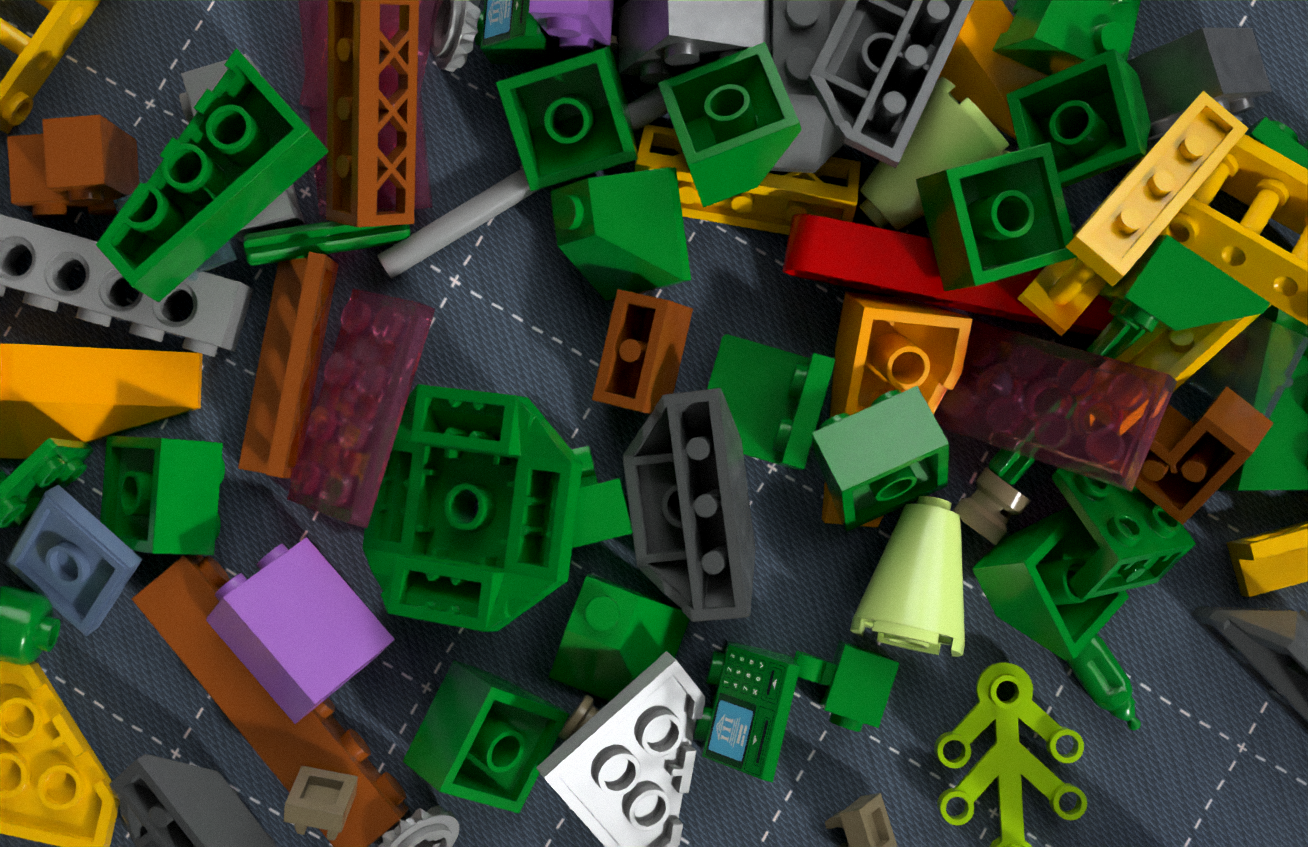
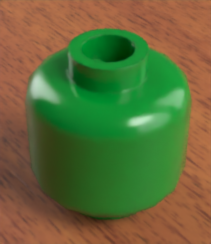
[0,586,61,666]

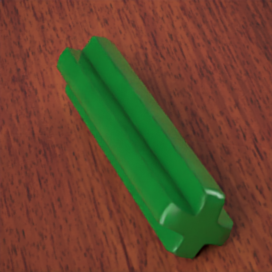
[243,221,410,266]

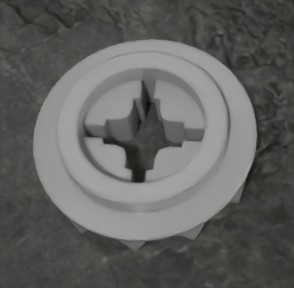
[431,0,481,72]
[377,805,459,847]

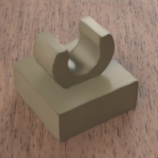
[284,766,358,841]
[825,793,897,847]

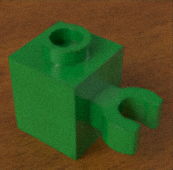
[571,446,633,548]
[794,640,899,732]

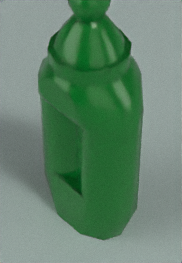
[1066,634,1141,731]

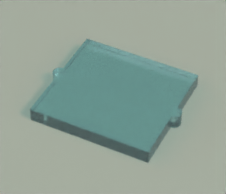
[1190,315,1308,419]

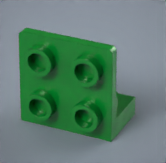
[707,334,836,471]
[0,438,94,528]
[1052,461,1196,600]

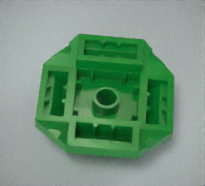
[362,384,583,632]

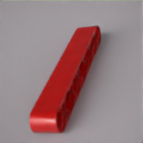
[782,214,1114,337]

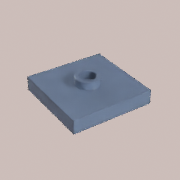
[4,485,143,636]

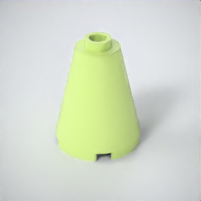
[859,77,1011,231]
[850,496,965,657]

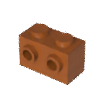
[592,289,693,414]

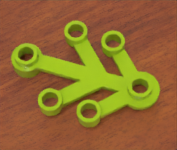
[934,662,1087,847]

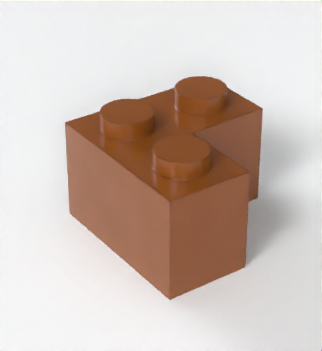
[7,115,139,220]
[1092,386,1273,525]

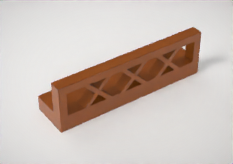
[326,0,419,227]
[238,252,339,479]

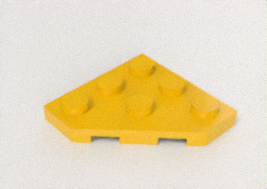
[0,661,120,847]

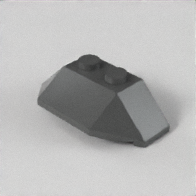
[769,0,846,173]
[807,0,974,168]
[623,388,756,622]
[1191,606,1308,734]
[109,754,277,847]

